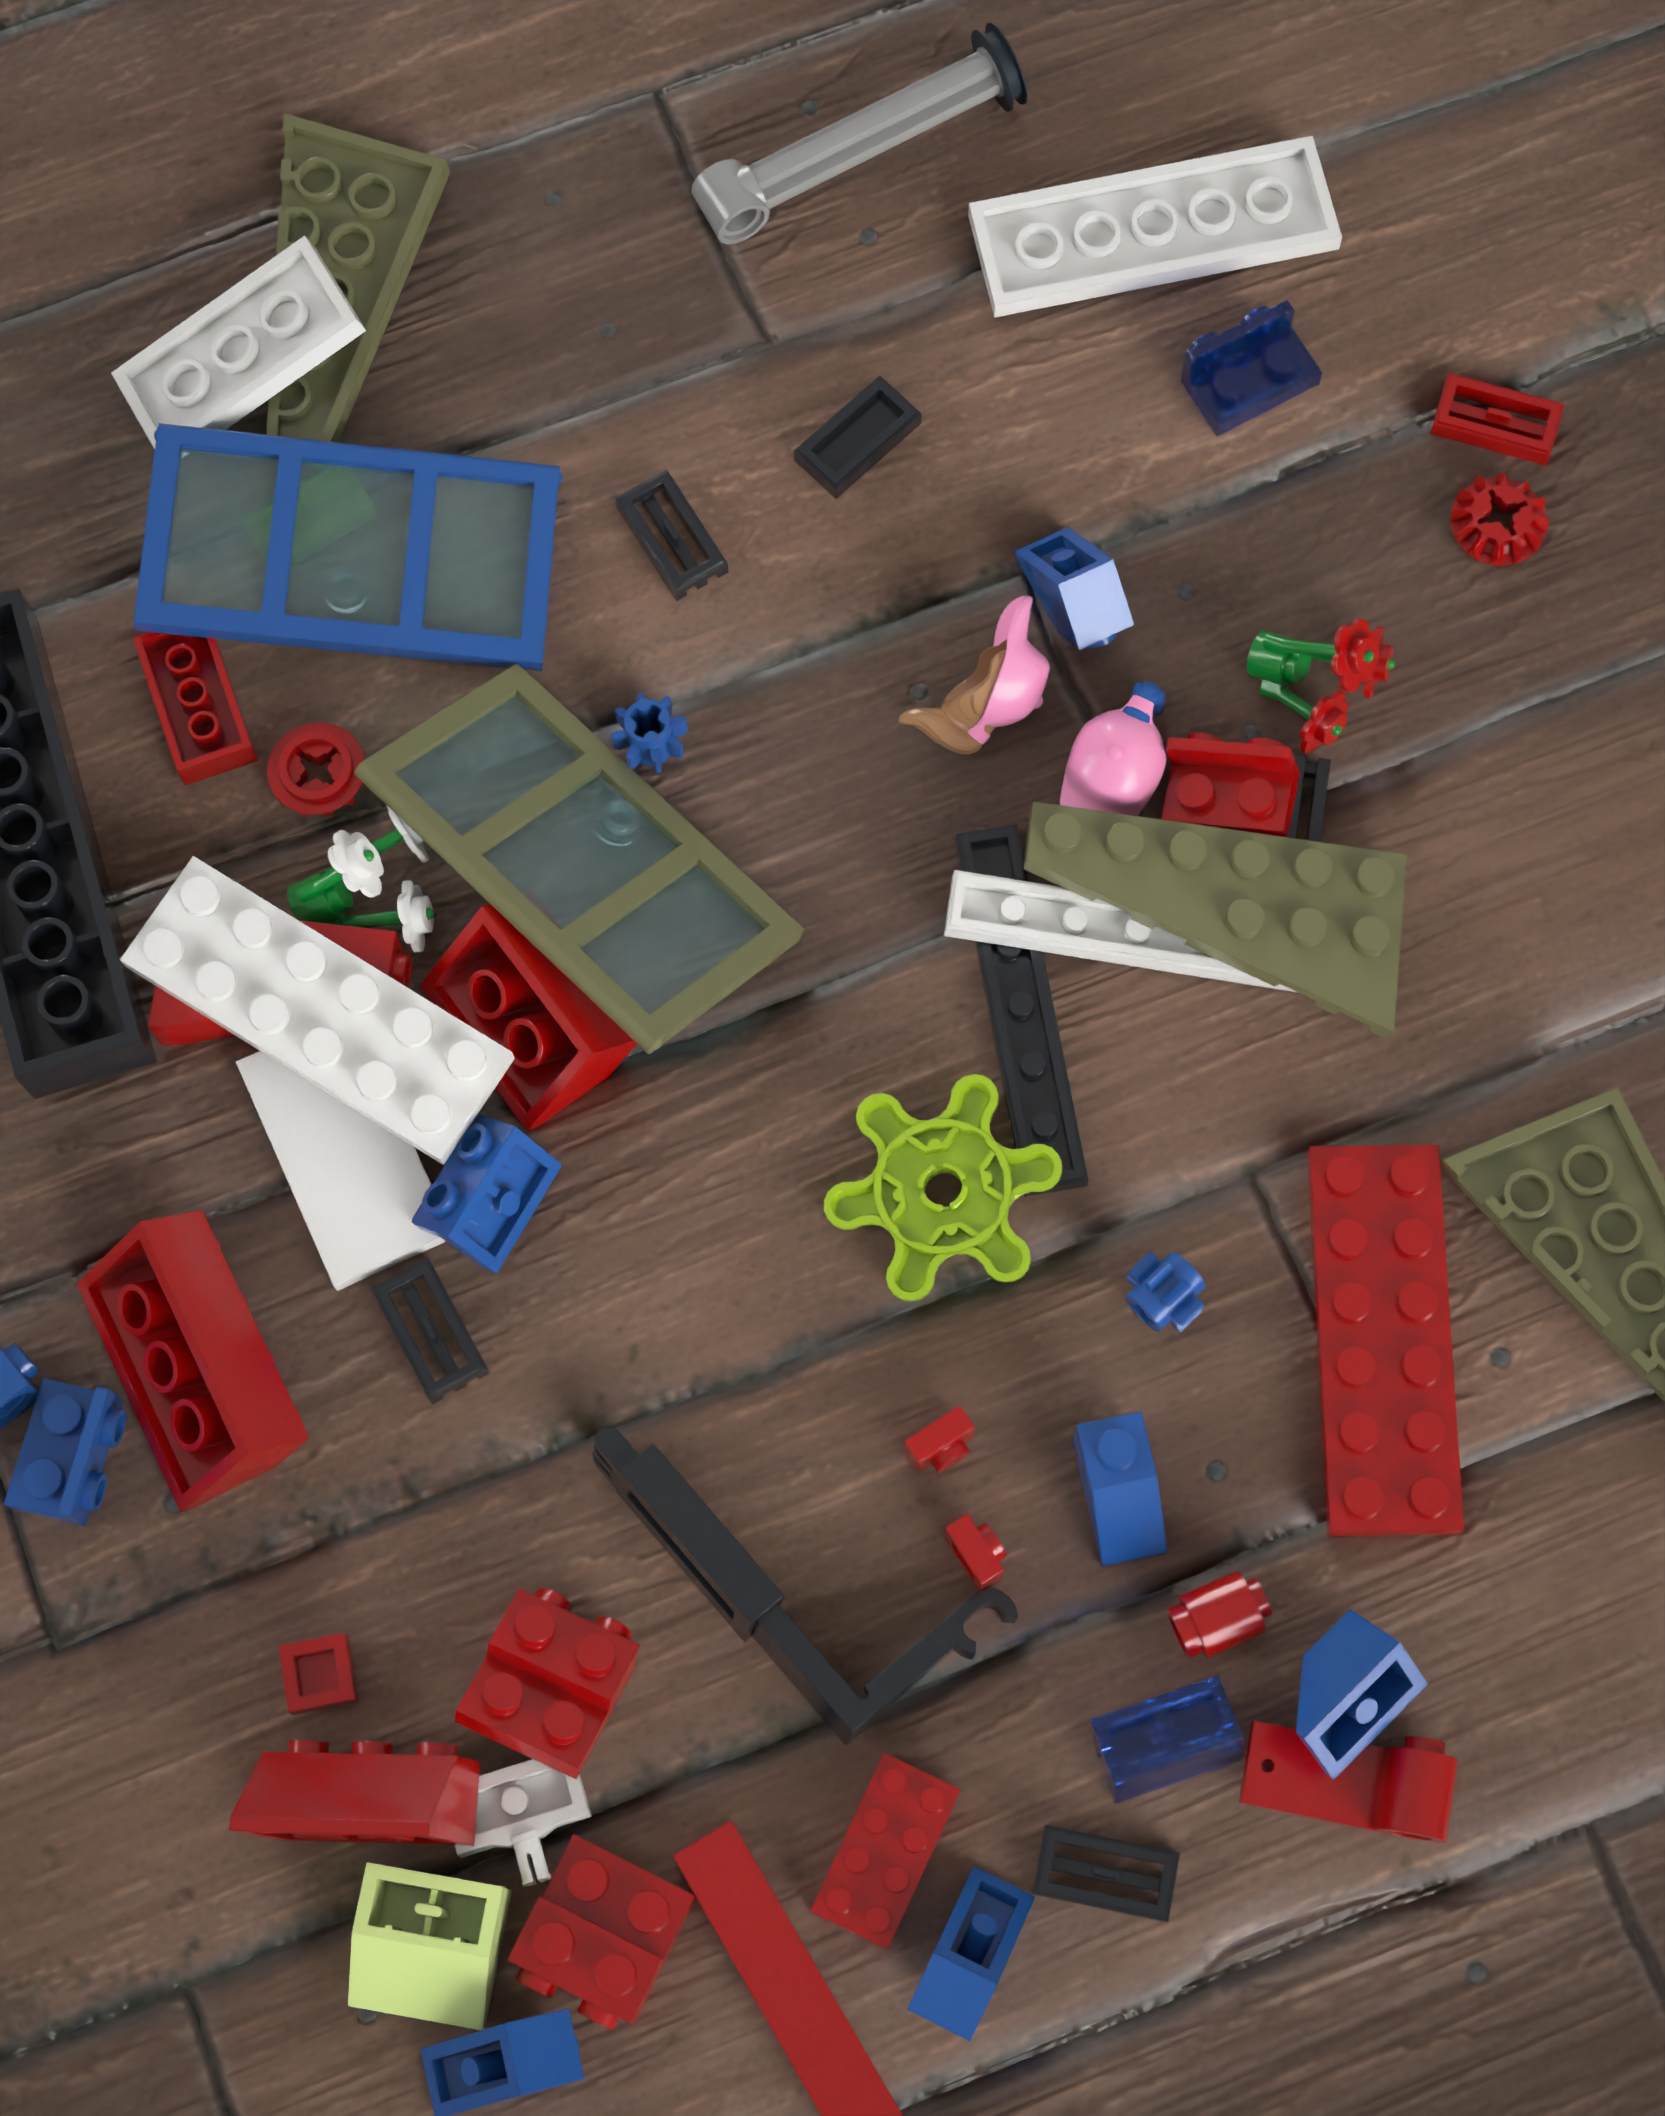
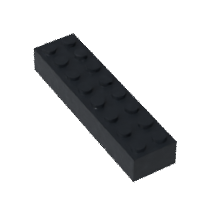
[0,589,157,1099]

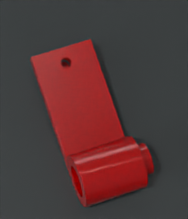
[1239,1721,1458,1843]

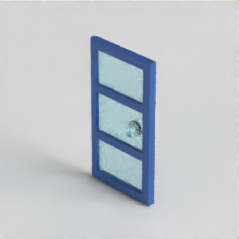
[134,423,563,671]

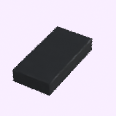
[794,376,922,499]

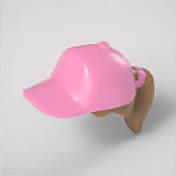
[899,596,1050,755]

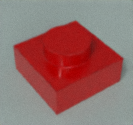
[904,1405,975,1474]
[944,1513,1007,1591]
[278,1632,359,1715]

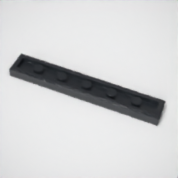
[955,824,1089,1197]

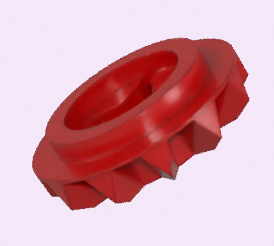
[1450,472,1550,566]
[267,722,366,818]

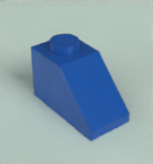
[1014,527,1134,650]
[1072,1411,1167,1567]
[1296,1609,1428,1780]
[907,1866,1035,2041]
[420,2008,585,2116]

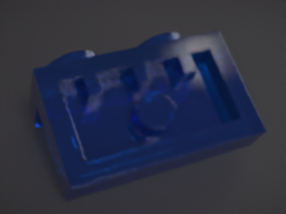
[1180,300,1322,436]

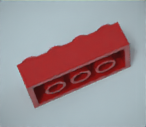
[133,632,258,786]
[810,1753,961,1950]

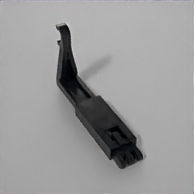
[593,1426,1018,1746]

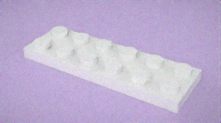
[968,136,1342,318]
[120,856,515,1165]

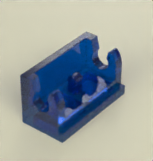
[1090,1675,1244,1804]

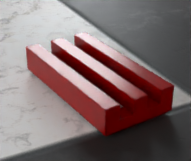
[1430,372,1565,465]

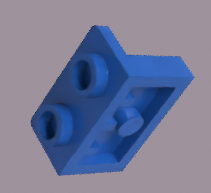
[412,1115,562,1274]
[4,1378,127,1527]

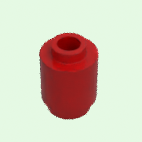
[1166,1571,1272,1659]

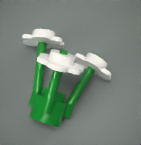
[287,805,434,952]

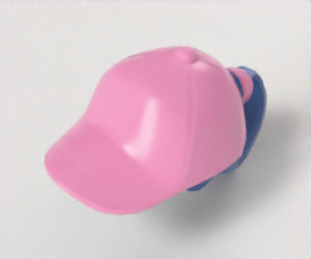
[1060,680,1167,816]

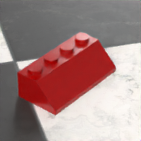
[77,1210,309,1513]

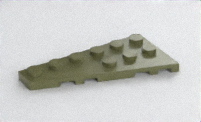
[266,113,450,473]
[1024,801,1407,1040]
[1440,1087,1665,1402]

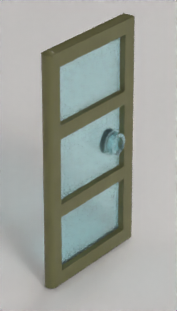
[354,663,804,1054]

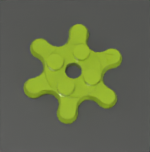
[824,1074,1062,1302]

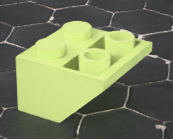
[348,1862,512,2030]

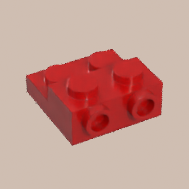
[455,1588,640,1780]
[507,1834,696,2030]

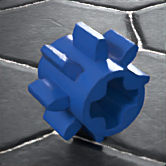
[610,692,688,773]
[1125,1251,1206,1332]

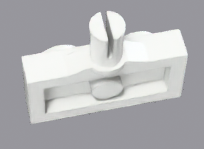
[455,1759,592,1887]

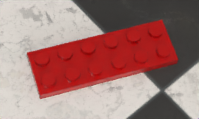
[1307,1145,1464,1536]

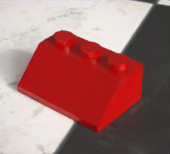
[420,894,637,1131]
[229,1740,480,1846]

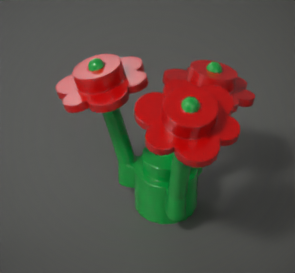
[1247,618,1395,755]

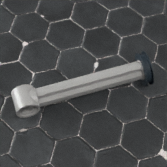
[691,22,1028,244]

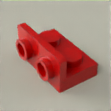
[1161,733,1300,837]

